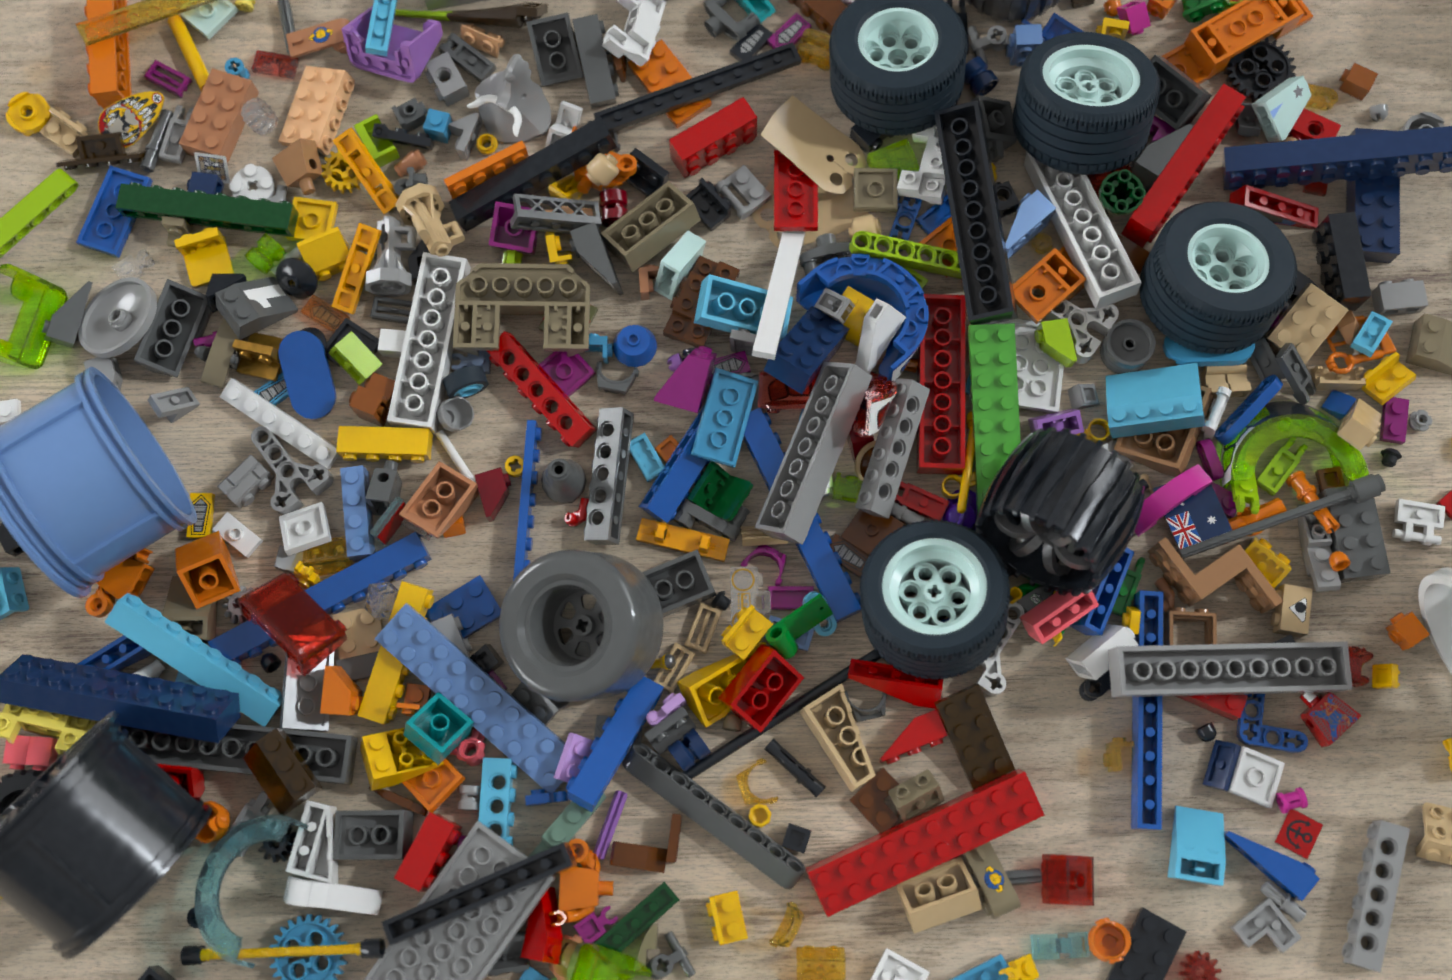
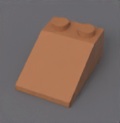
[399,461,479,539]

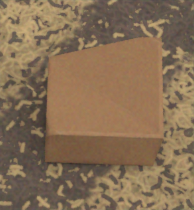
[1337,310,1360,345]

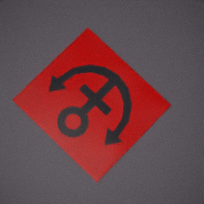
[1275,809,1323,860]

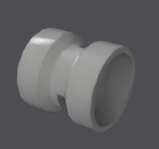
[458,785,481,811]

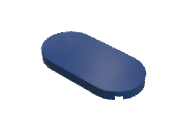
[278,331,337,419]

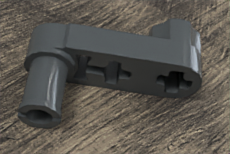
[673,500,750,542]

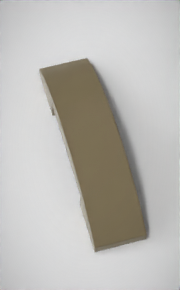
[201,317,239,389]

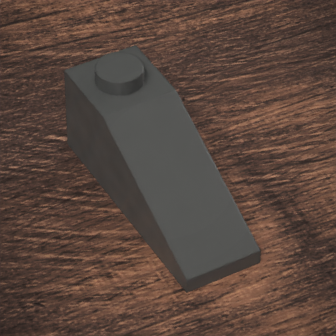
[42,281,93,348]

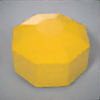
[748,804,772,828]

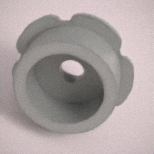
[1409,410,1432,431]

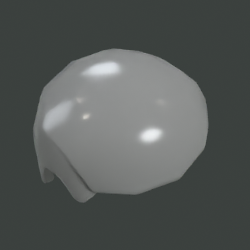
[437,396,474,432]

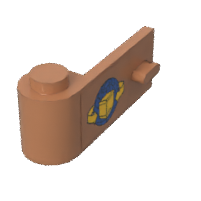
[286,18,350,59]

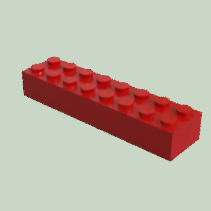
[1121,83,1246,248]
[916,294,966,475]

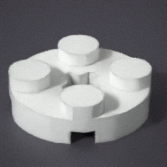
[230,164,276,200]

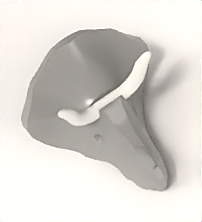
[467,54,551,143]

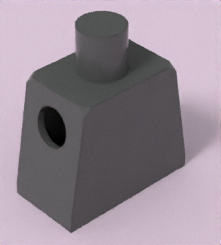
[365,460,402,517]

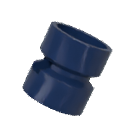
[964,56,999,97]
[667,728,711,772]

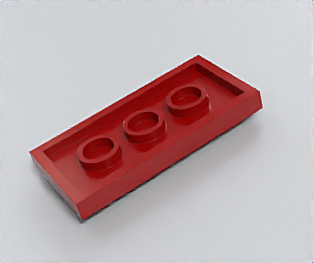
[774,150,818,231]

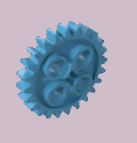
[268,914,348,980]

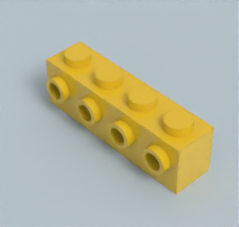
[336,426,433,463]

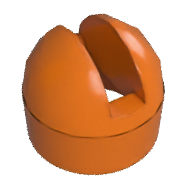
[1103,0,1122,17]
[1329,551,1351,571]

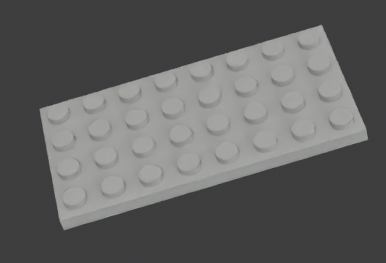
[364,821,555,980]

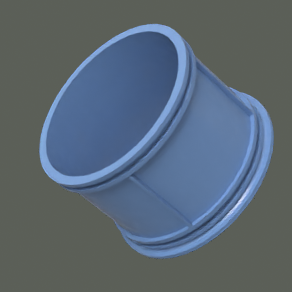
[0,367,197,598]

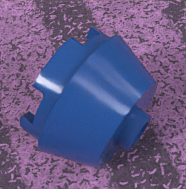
[613,325,657,367]

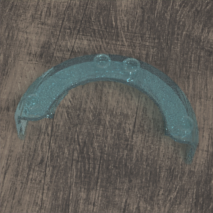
[194,815,309,968]

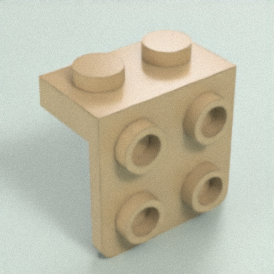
[1415,802,1452,865]

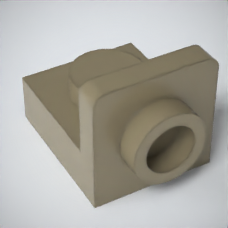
[161,216,193,247]

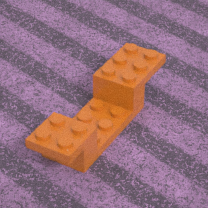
[1161,0,1313,85]

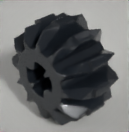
[257,822,297,863]

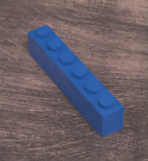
[638,404,710,523]
[566,676,664,812]

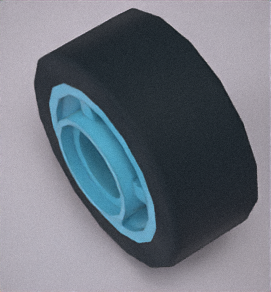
[443,365,489,399]

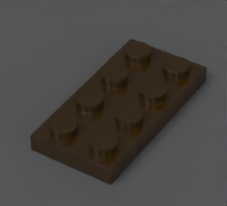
[934,683,1016,789]

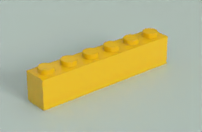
[357,581,434,724]

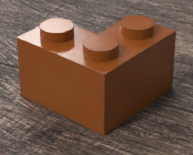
[349,372,395,427]

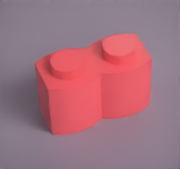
[2,735,58,771]

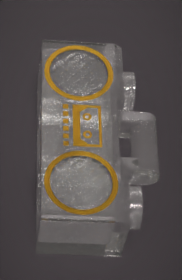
[730,567,771,627]

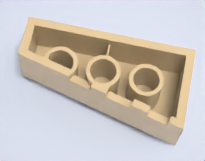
[800,683,875,792]

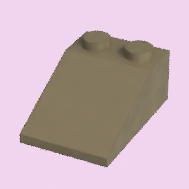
[1405,314,1452,375]

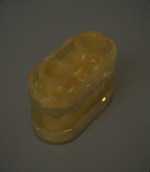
[796,28,830,71]

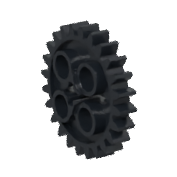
[1224,37,1296,103]

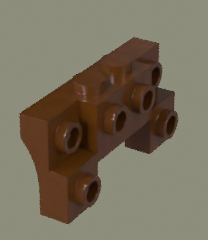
[663,256,740,348]

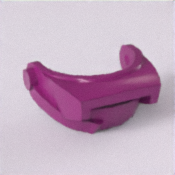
[740,545,787,586]

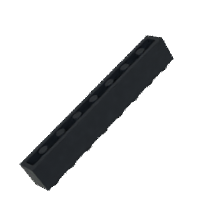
[449,116,617,232]
[381,842,577,946]

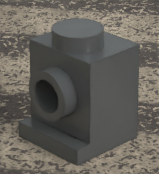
[391,98,428,132]

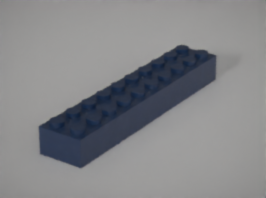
[1222,126,1452,191]
[0,654,241,743]

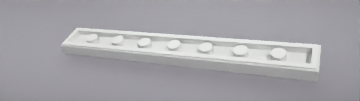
[752,231,805,360]

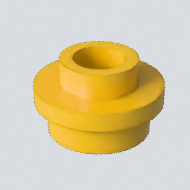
[476,133,498,155]

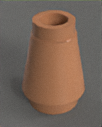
[394,149,428,177]

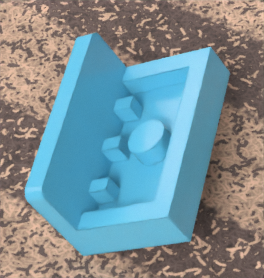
[0,567,29,620]

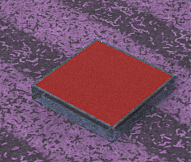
[370,496,407,546]

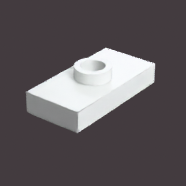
[212,512,263,558]

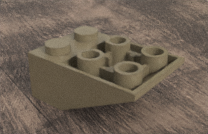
[162,576,218,644]

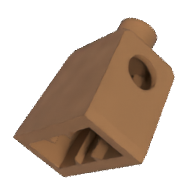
[272,138,322,195]

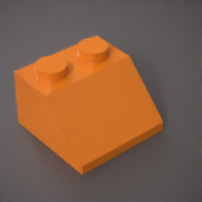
[320,666,364,716]

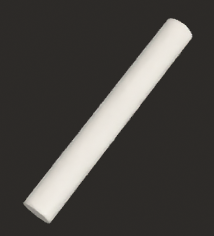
[435,430,477,483]

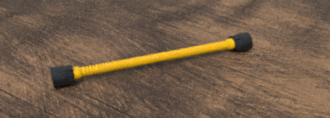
[180,938,386,966]

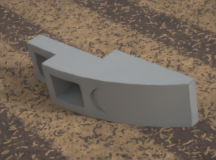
[1297,504,1342,592]

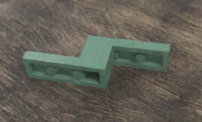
[528,794,607,857]

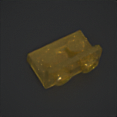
[303,536,353,576]

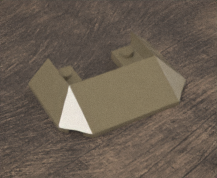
[453,263,590,357]

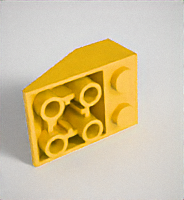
[360,727,444,791]

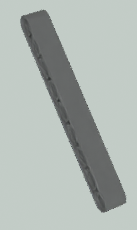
[622,742,805,889]

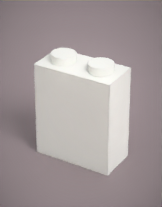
[1065,624,1138,680]

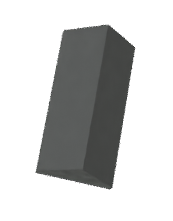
[134,279,208,378]

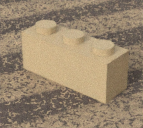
[1337,398,1381,451]

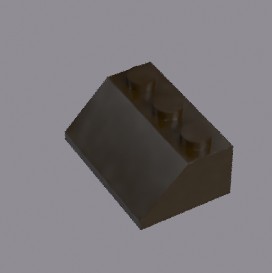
[243,728,323,817]

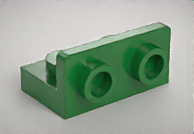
[1182,0,1230,23]

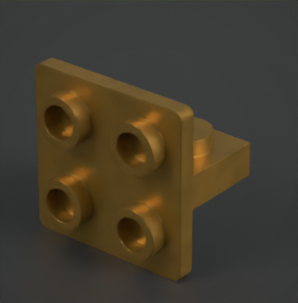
[232,333,284,381]

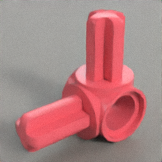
[450,728,486,766]

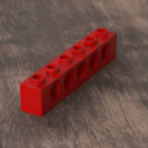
[487,331,597,448]

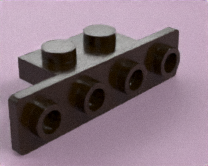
[56,131,146,170]

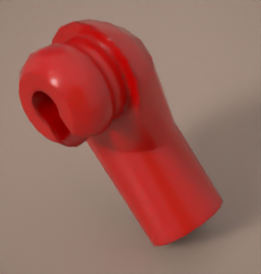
[564,498,589,527]

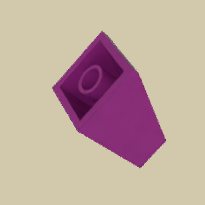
[654,346,717,413]

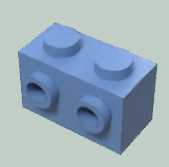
[1006,24,1043,67]

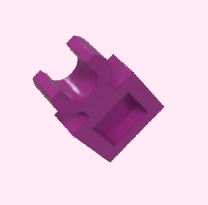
[573,906,618,947]

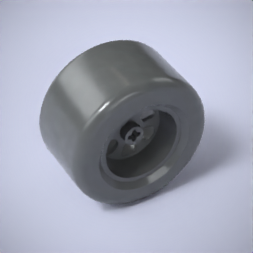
[499,550,664,702]

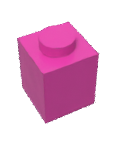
[1117,0,1151,36]

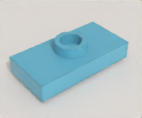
[630,432,664,483]

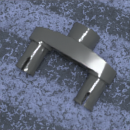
[703,0,760,41]
[799,233,859,276]

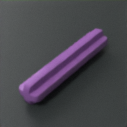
[593,790,628,860]

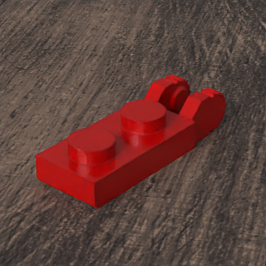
[894,481,950,521]

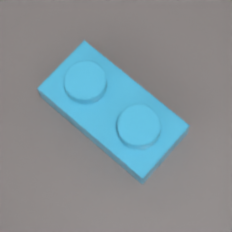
[1350,311,1393,358]

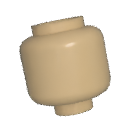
[586,153,619,186]
[848,214,882,245]

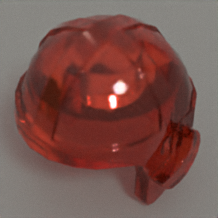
[1348,645,1374,687]

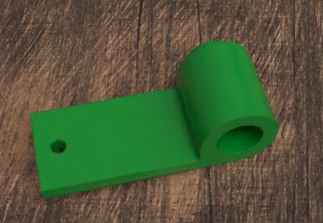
[765,594,833,659]

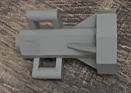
[365,216,416,297]

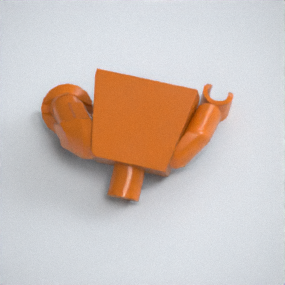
[572,126,637,194]
[85,548,155,618]
[549,839,614,926]

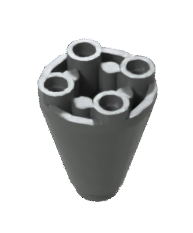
[541,458,587,503]

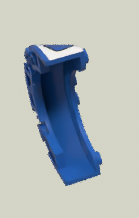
[796,254,929,384]

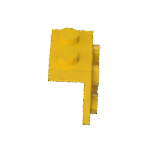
[174,227,234,288]

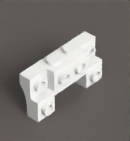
[602,0,666,67]
[897,125,947,205]

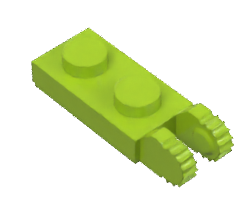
[1256,435,1308,496]
[1230,464,1260,514]

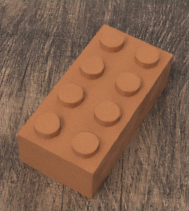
[179,68,259,164]

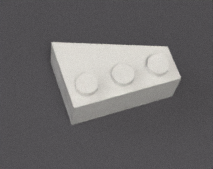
[285,800,338,884]

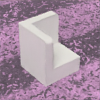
[378,329,406,358]

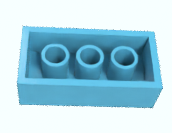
[694,274,793,343]

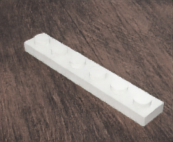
[220,378,339,469]

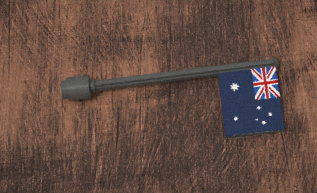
[1152,470,1386,560]

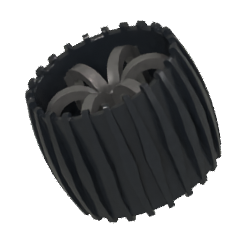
[975,427,1145,596]

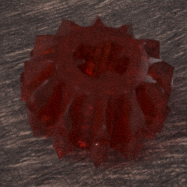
[1178,951,1222,980]

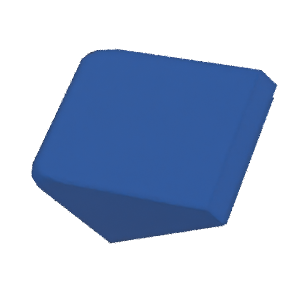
[1320,389,1356,420]

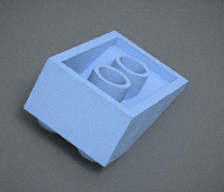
[1005,189,1056,259]

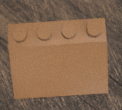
[1113,385,1213,477]

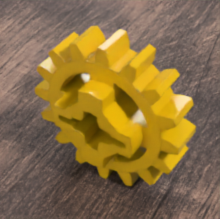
[321,150,361,194]

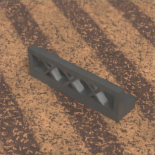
[510,194,602,234]

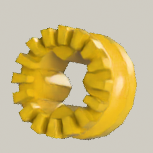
[505,456,524,478]

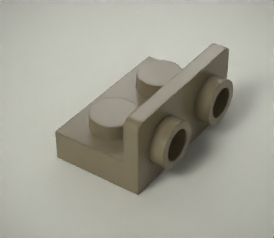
[888,769,945,822]

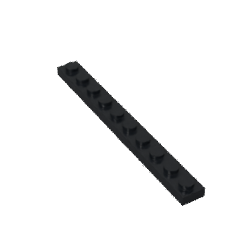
[594,42,801,133]

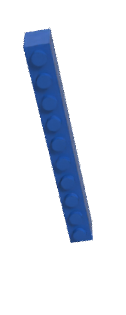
[743,408,861,623]
[208,531,432,665]
[1131,590,1163,831]

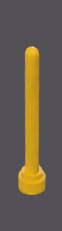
[957,412,974,514]

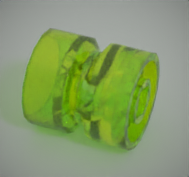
[244,233,286,275]

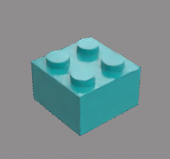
[403,692,474,765]

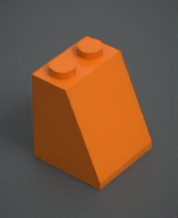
[175,531,241,609]

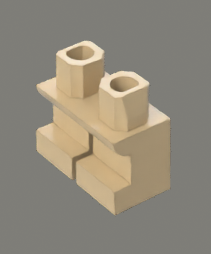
[1201,364,1252,398]

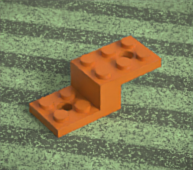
[1013,246,1086,325]

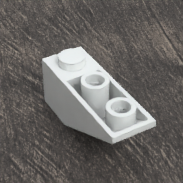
[855,298,906,374]

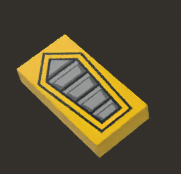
[186,493,215,539]

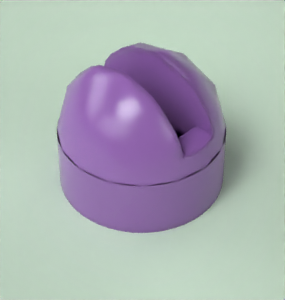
[667,353,682,372]

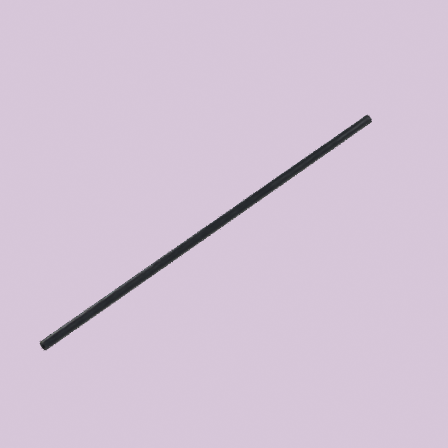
[682,479,1149,779]

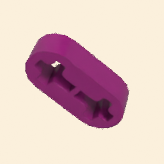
[1196,438,1224,481]

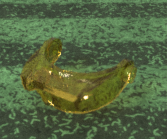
[736,758,779,805]
[769,901,805,948]

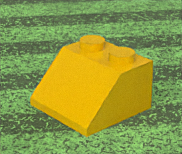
[296,226,350,281]

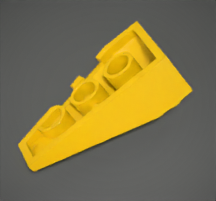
[677,642,767,728]

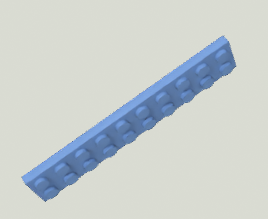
[374,603,565,793]

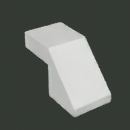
[545,101,583,147]

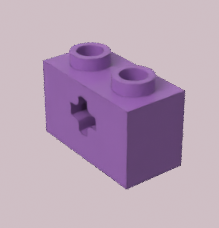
[1028,409,1084,434]

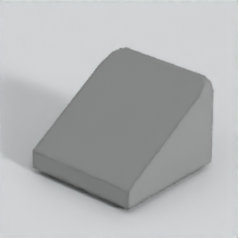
[1068,384,1100,410]
[274,545,306,573]

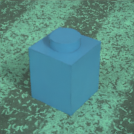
[423,109,453,144]

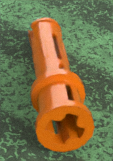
[1286,471,1340,534]

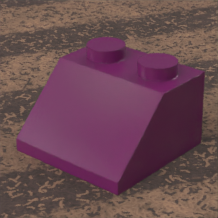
[488,201,539,255]

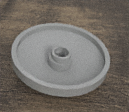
[78,277,157,358]

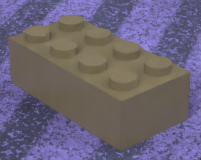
[601,181,701,273]

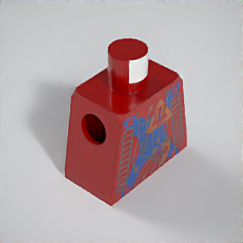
[1299,692,1361,747]

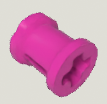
[1276,787,1308,814]

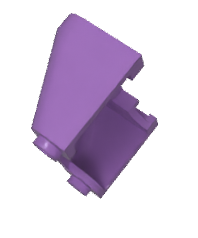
[341,6,443,83]

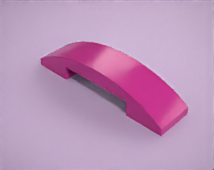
[1134,464,1213,537]

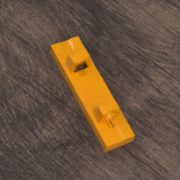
[332,128,399,214]
[331,223,382,314]
[636,518,730,562]

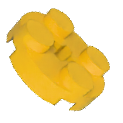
[5,92,52,136]

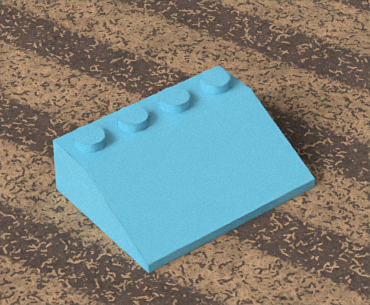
[1106,363,1205,439]

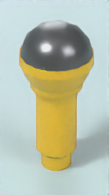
[651,654,676,670]

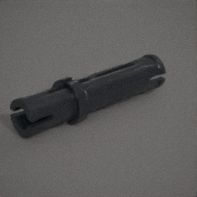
[764,739,826,798]

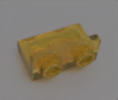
[796,945,846,980]

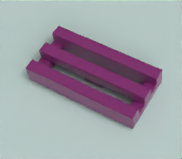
[144,60,193,98]

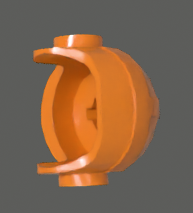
[195,801,230,844]
[1088,917,1131,964]

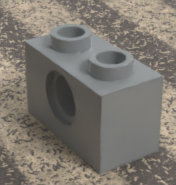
[424,51,470,107]

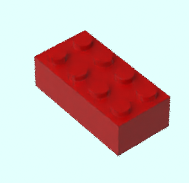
[669,97,757,178]

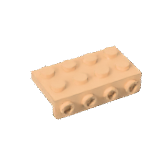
[278,66,355,155]

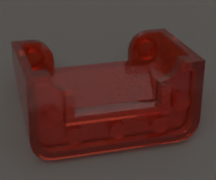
[237,572,347,677]

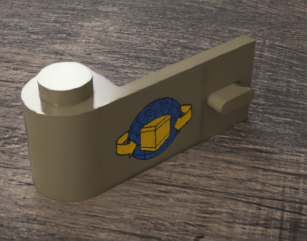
[964,841,1020,919]

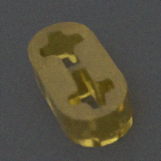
[1305,84,1338,110]

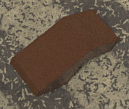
[609,841,668,873]

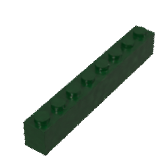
[115,182,299,237]

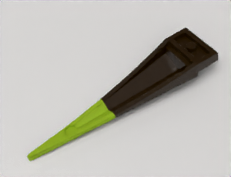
[395,2,548,28]

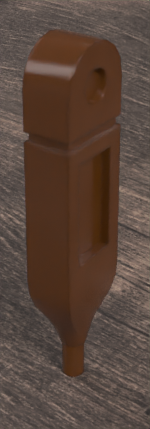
[368,786,428,817]

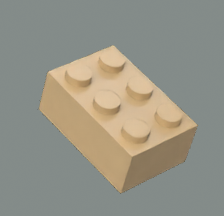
[1265,283,1349,364]

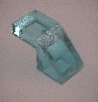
[1030,932,1090,960]

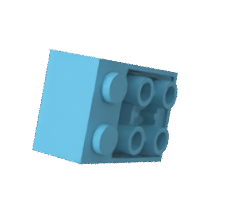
[1167,806,1226,886]

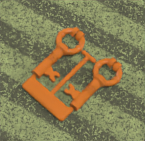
[1325,315,1396,374]

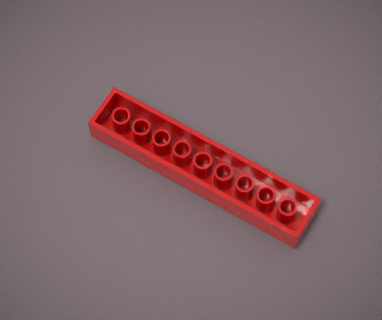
[805,769,1045,917]

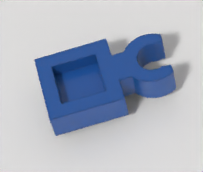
[525,789,568,806]

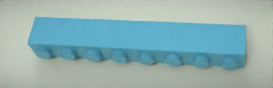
[105,593,282,727]

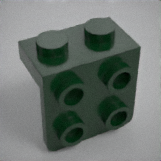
[687,461,753,522]

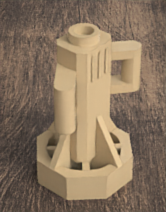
[395,183,465,257]

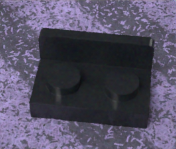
[625,148,669,197]

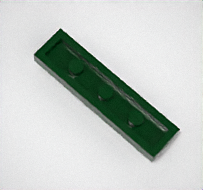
[591,881,680,965]

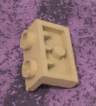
[40,107,88,158]

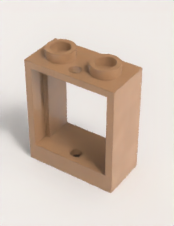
[1164,607,1217,645]

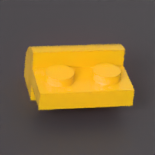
[829,286,874,347]

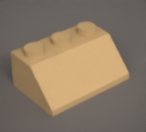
[896,857,982,934]

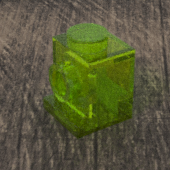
[832,472,863,503]

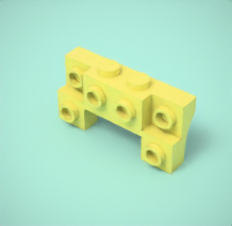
[0,704,99,754]

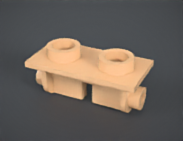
[460,23,505,58]

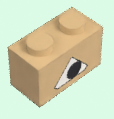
[1271,584,1313,637]

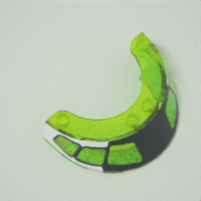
[1219,401,1369,488]

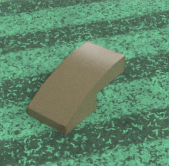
[636,924,658,974]

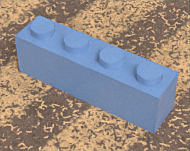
[340,465,376,562]

